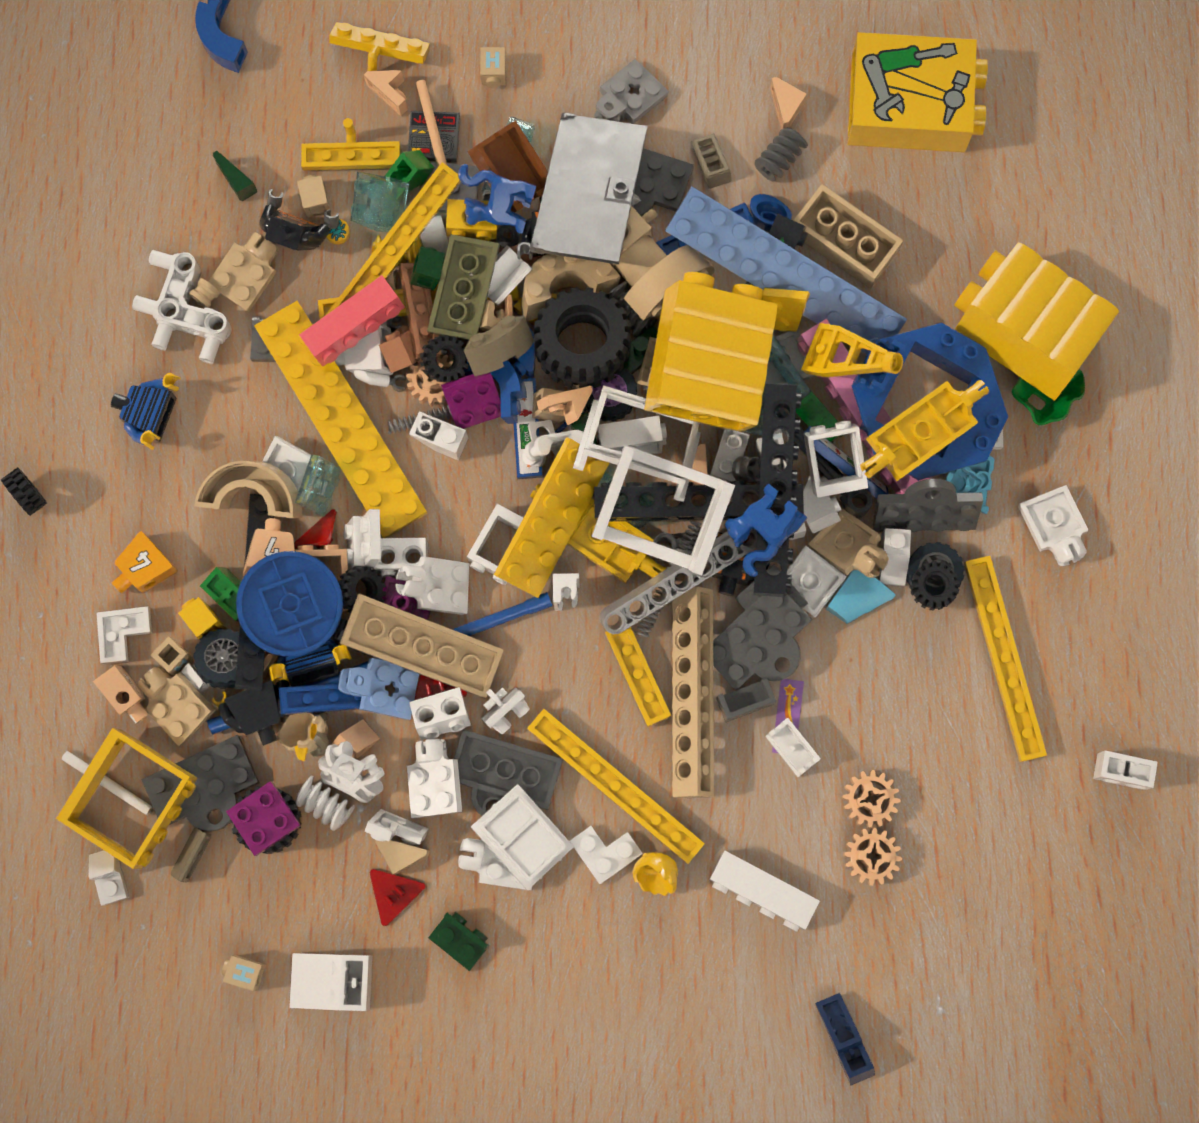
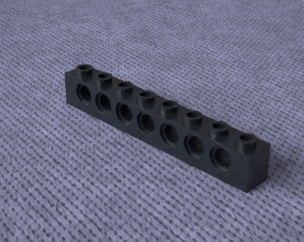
[753,383,802,597]
[594,481,804,522]

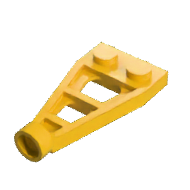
[801,323,903,377]

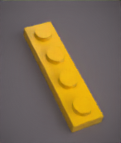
[605,627,671,727]

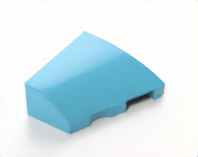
[946,455,995,514]
[826,570,896,624]

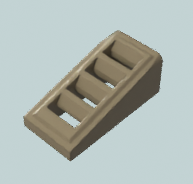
[691,133,731,189]

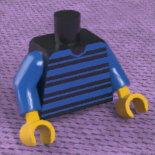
[111,373,181,450]
[269,638,351,687]

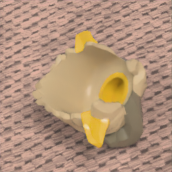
[276,712,330,761]

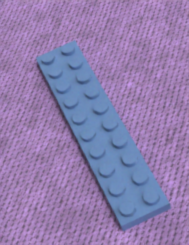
[665,186,907,354]

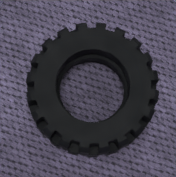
[534,287,631,388]

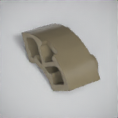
[464,315,534,376]

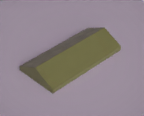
[427,234,500,341]

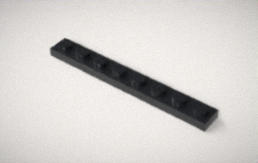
[235,494,274,691]

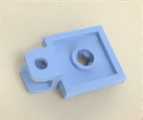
[338,658,419,720]

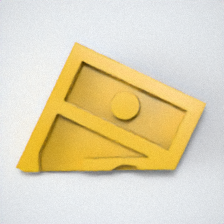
[762,288,810,332]

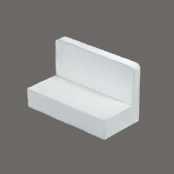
[488,246,532,305]

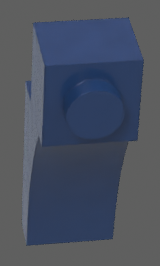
[815,993,875,1086]

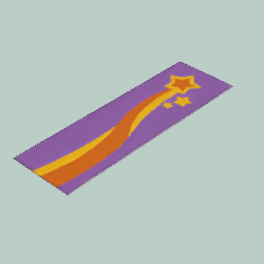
[772,679,804,753]

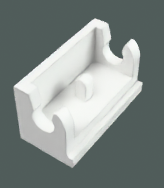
[553,573,580,611]
[765,718,821,777]

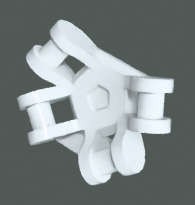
[523,420,584,467]
[318,741,385,803]

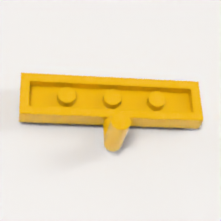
[329,22,430,71]
[301,118,401,171]

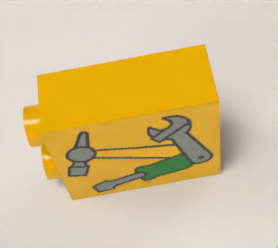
[847,32,988,153]

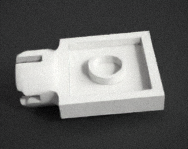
[1018,485,1088,566]
[395,557,469,615]
[407,738,462,818]
[458,838,532,891]

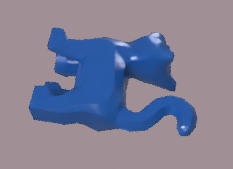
[458,164,536,233]
[725,484,807,577]

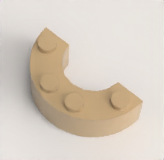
[624,245,714,321]
[521,254,620,321]
[194,461,302,518]

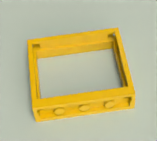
[56,728,198,869]

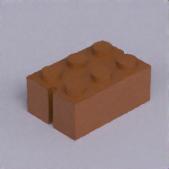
[467,120,548,213]

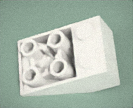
[290,953,373,1011]

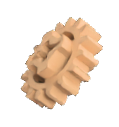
[406,355,460,407]
[842,770,900,828]
[843,828,902,886]

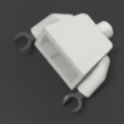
[335,315,406,392]

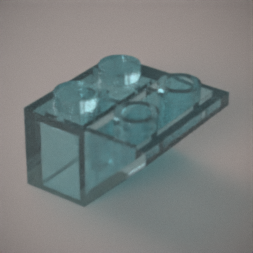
[350,172,409,232]

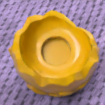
[633,852,678,896]

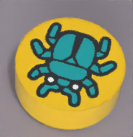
[327,218,350,245]

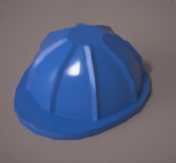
[750,194,792,232]

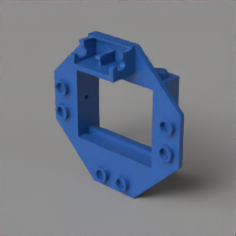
[851,323,1008,481]

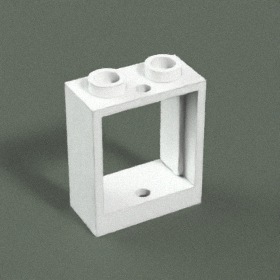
[598,416,667,455]
[803,421,868,498]
[467,504,523,585]

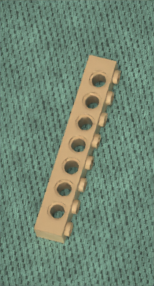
[672,586,714,799]

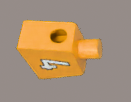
[111,531,178,594]

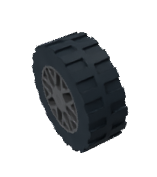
[193,628,239,689]

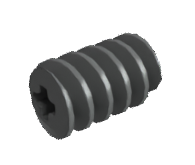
[755,127,808,182]
[607,281,657,337]

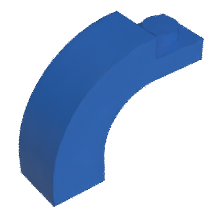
[195,0,248,73]
[464,360,527,424]

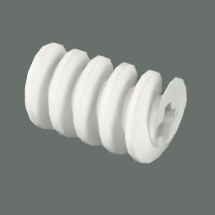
[296,775,355,831]

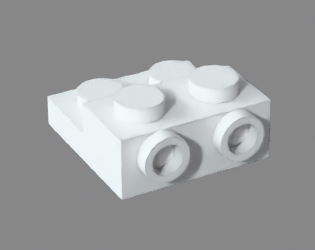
[344,509,381,570]

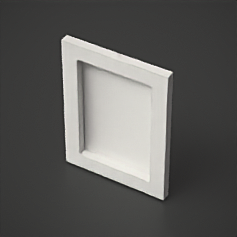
[471,784,574,890]

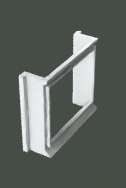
[573,385,701,502]
[592,445,735,575]

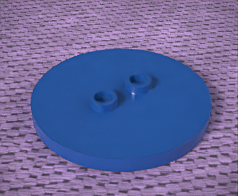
[236,551,343,657]

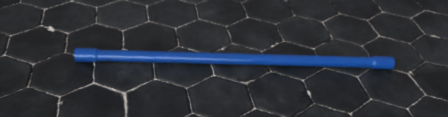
[207,592,552,735]

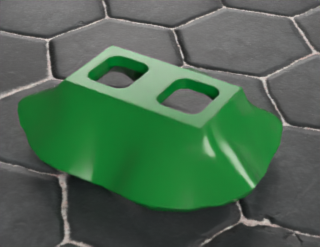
[1011,369,1085,426]

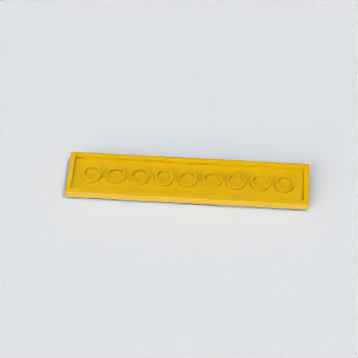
[254,300,427,538]

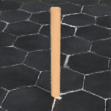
[416,80,447,167]

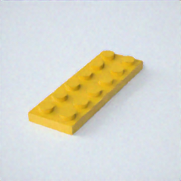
[494,437,609,598]

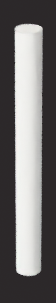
[62,751,153,816]

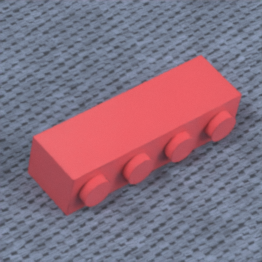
[299,275,405,367]

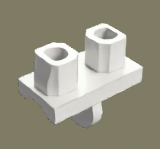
[481,687,530,734]

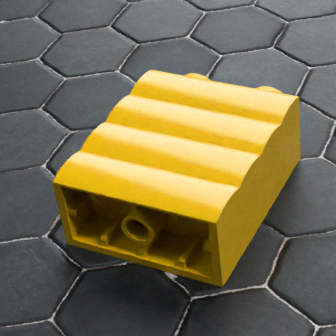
[954,242,1119,401]
[644,272,778,432]

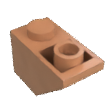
[379,324,422,373]

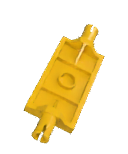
[860,380,989,481]
[530,484,666,584]

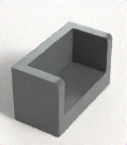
[716,677,776,723]

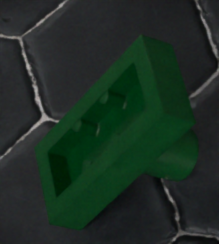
[624,325,658,375]

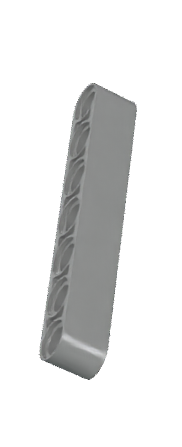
[599,529,757,634]

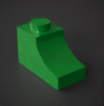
[376,150,435,205]

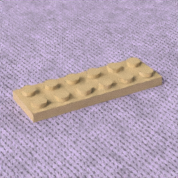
[340,594,503,698]

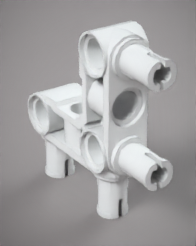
[132,250,232,364]

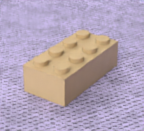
[793,184,904,289]

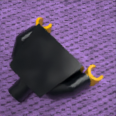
[212,673,290,746]

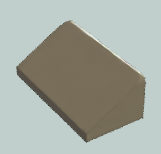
[171,828,211,883]

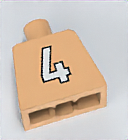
[243,518,295,576]
[93,665,149,724]

